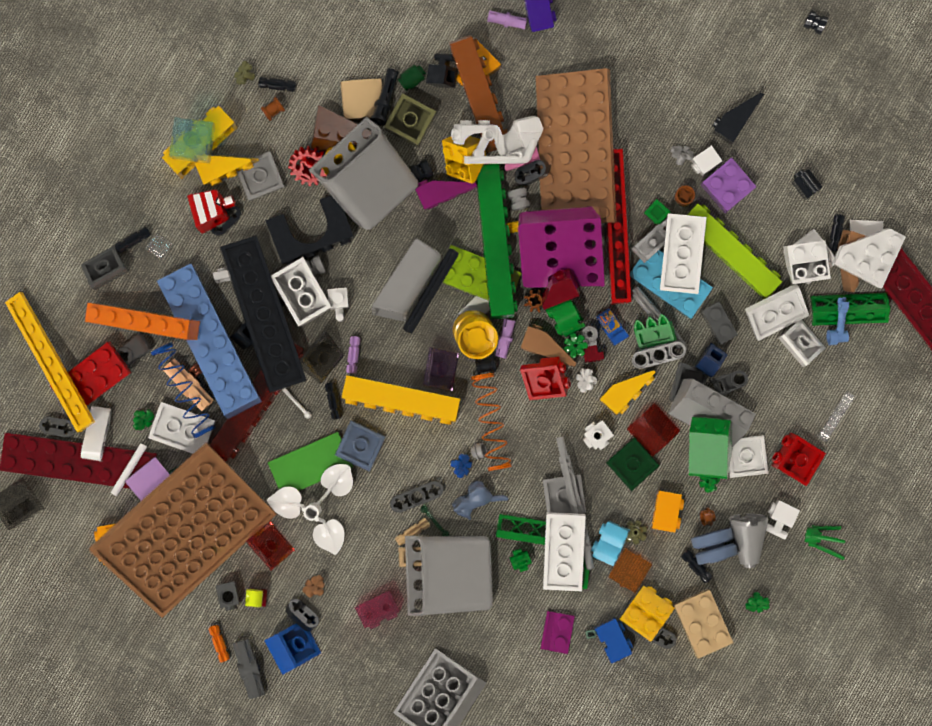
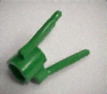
[804,525,846,560]

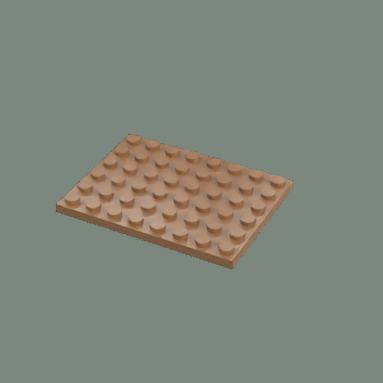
[89,443,277,618]

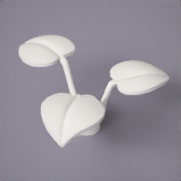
[267,464,353,555]

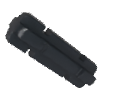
[258,77,296,92]
[828,214,845,252]
[115,227,151,253]
[325,382,342,420]
[681,550,712,584]

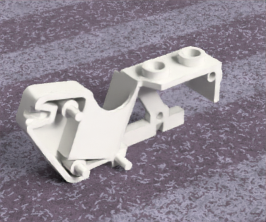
[451,116,543,164]

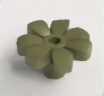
[234,61,255,85]
[626,520,647,545]

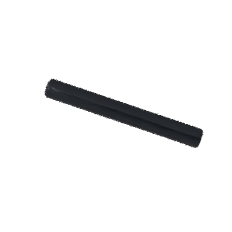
[403,248,459,334]

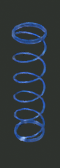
[150,342,216,439]

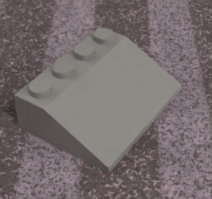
[393,648,487,726]

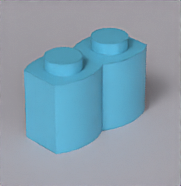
[591,521,630,566]

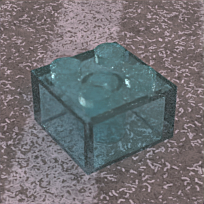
[169,117,215,163]

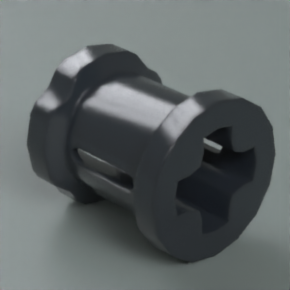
[475,356,497,375]

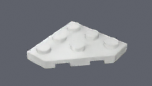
[832,228,906,289]

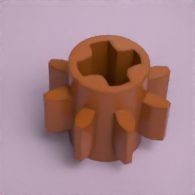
[524,290,542,313]

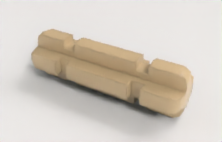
[395,518,430,546]

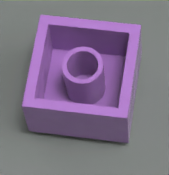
[701,158,756,213]

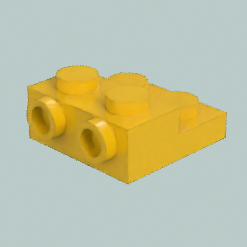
[620,586,675,642]

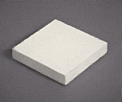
[729,435,769,478]

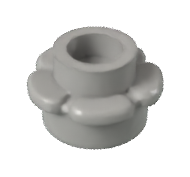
[471,442,487,460]

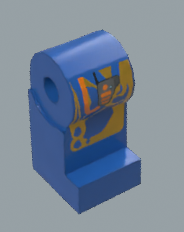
[596,308,629,346]

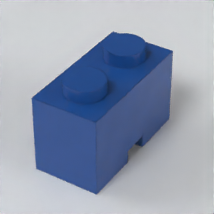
[594,618,634,664]

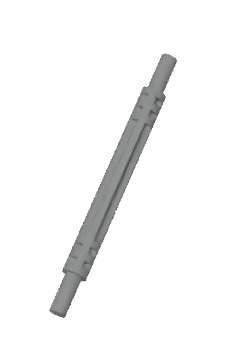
[556,436,594,570]

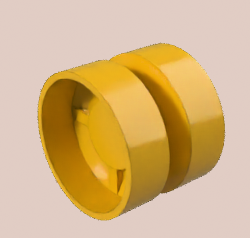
[453,310,498,359]

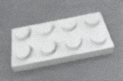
[660,213,706,294]
[543,512,585,591]

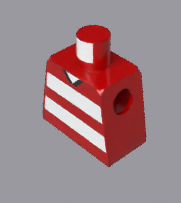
[187,190,236,234]

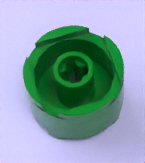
[545,299,586,337]

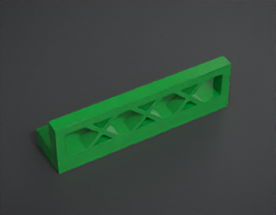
[810,293,890,326]
[496,514,546,545]

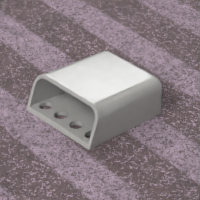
[309,117,418,230]
[371,238,441,321]
[405,536,493,616]

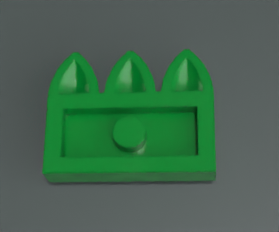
[634,314,677,349]

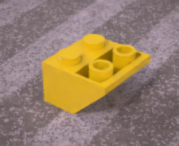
[442,136,486,184]

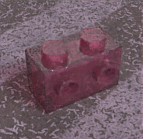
[355,590,400,630]

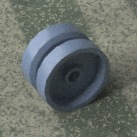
[691,527,739,565]

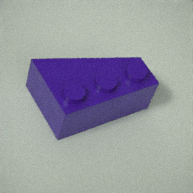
[524,0,557,32]

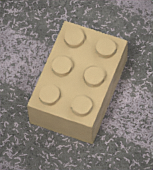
[673,589,733,659]

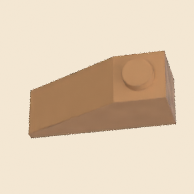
[520,324,576,367]

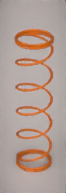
[471,372,511,471]

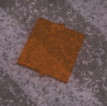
[608,548,652,593]

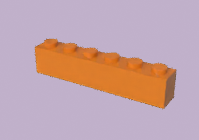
[85,303,200,340]

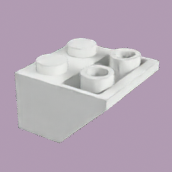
[783,240,831,284]

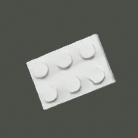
[745,284,809,341]
[148,402,216,454]

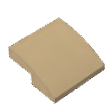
[340,79,382,120]

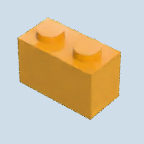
[651,491,684,533]

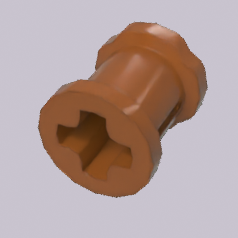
[261,97,285,121]

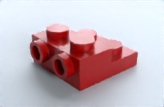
[520,357,571,400]
[771,433,826,487]

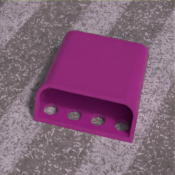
[518,206,605,288]

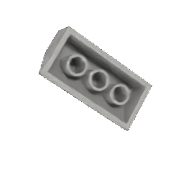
[668,379,756,447]

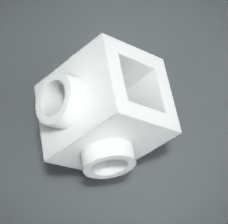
[583,420,614,450]

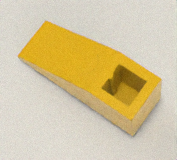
[195,155,259,186]
[599,370,656,415]

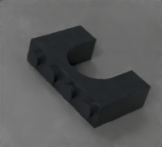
[265,196,354,266]

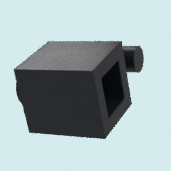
[426,53,458,88]
[791,169,823,200]

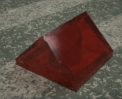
[627,403,680,457]
[246,522,295,571]

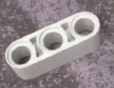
[81,406,112,461]

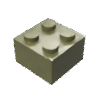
[384,93,437,148]

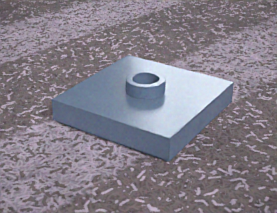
[335,420,386,472]

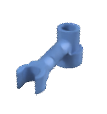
[826,297,849,345]

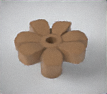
[302,575,325,598]

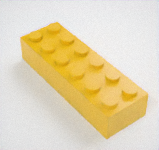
[342,375,460,425]

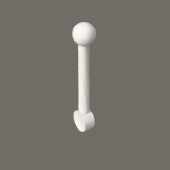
[282,388,312,419]

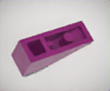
[415,180,477,211]

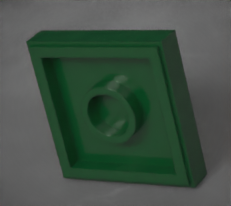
[606,437,660,491]

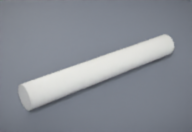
[111,443,147,496]

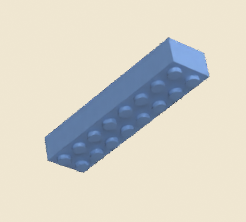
[157,264,262,419]

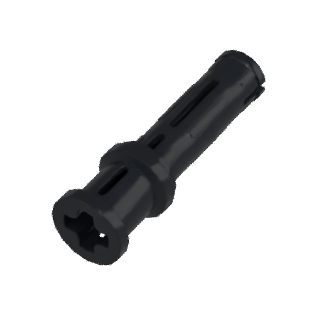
[370,68,399,126]

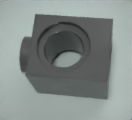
[216,581,241,611]

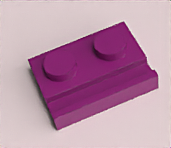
[540,611,575,654]

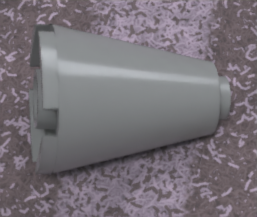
[729,513,768,568]

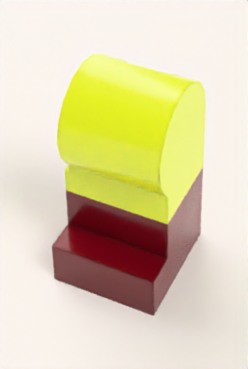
[245,588,268,607]

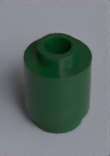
[397,64,426,91]

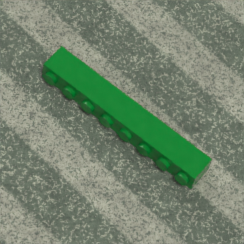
[476,164,518,320]

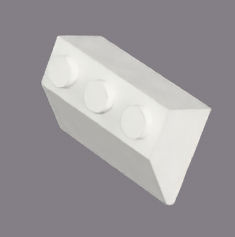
[271,257,332,327]

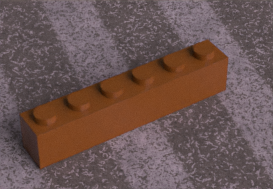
[449,35,508,153]

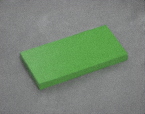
[268,432,353,491]

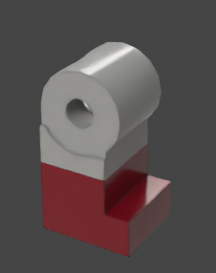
[581,326,604,363]

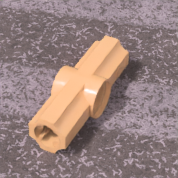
[163,358,214,411]

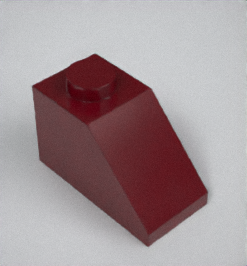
[542,268,579,310]

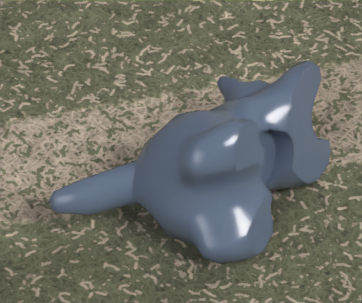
[452,481,508,520]

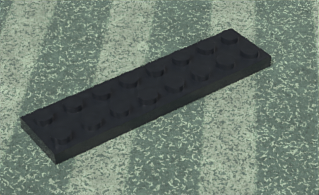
[220,235,307,393]

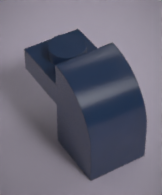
[695,343,727,378]

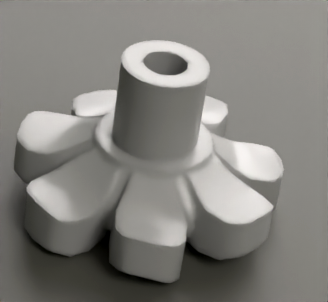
[670,146,694,165]

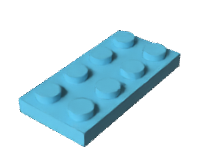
[630,250,713,319]

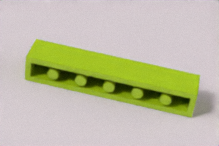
[687,204,782,299]

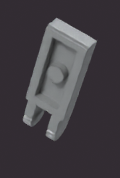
[632,219,667,263]

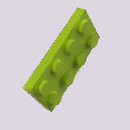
[442,245,522,301]

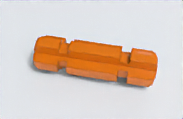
[208,625,230,662]

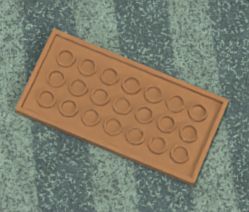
[536,68,616,225]

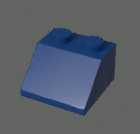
[264,623,321,675]

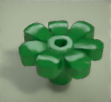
[564,333,588,358]
[133,409,154,431]
[699,477,720,493]
[745,592,770,613]

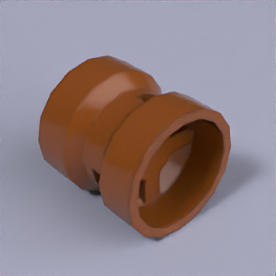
[674,185,695,207]

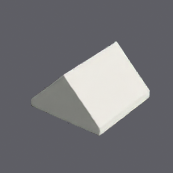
[778,320,825,367]

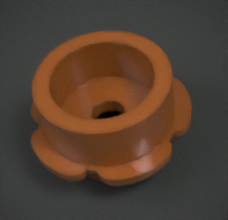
[700,508,716,526]

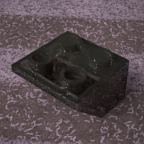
[0,477,45,531]

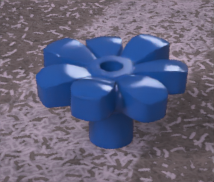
[451,454,472,478]

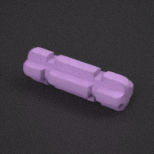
[346,336,361,374]

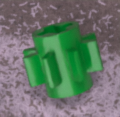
[509,548,532,573]

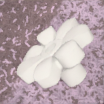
[576,368,597,393]

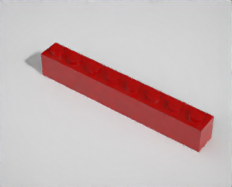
[606,149,631,305]

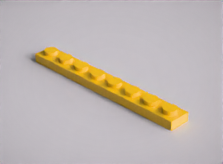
[5,292,95,432]

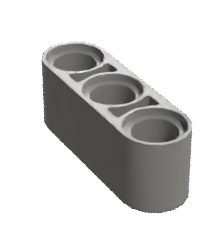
[632,339,688,369]

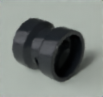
[803,9,829,35]
[408,159,434,183]

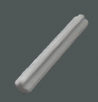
[631,286,684,349]

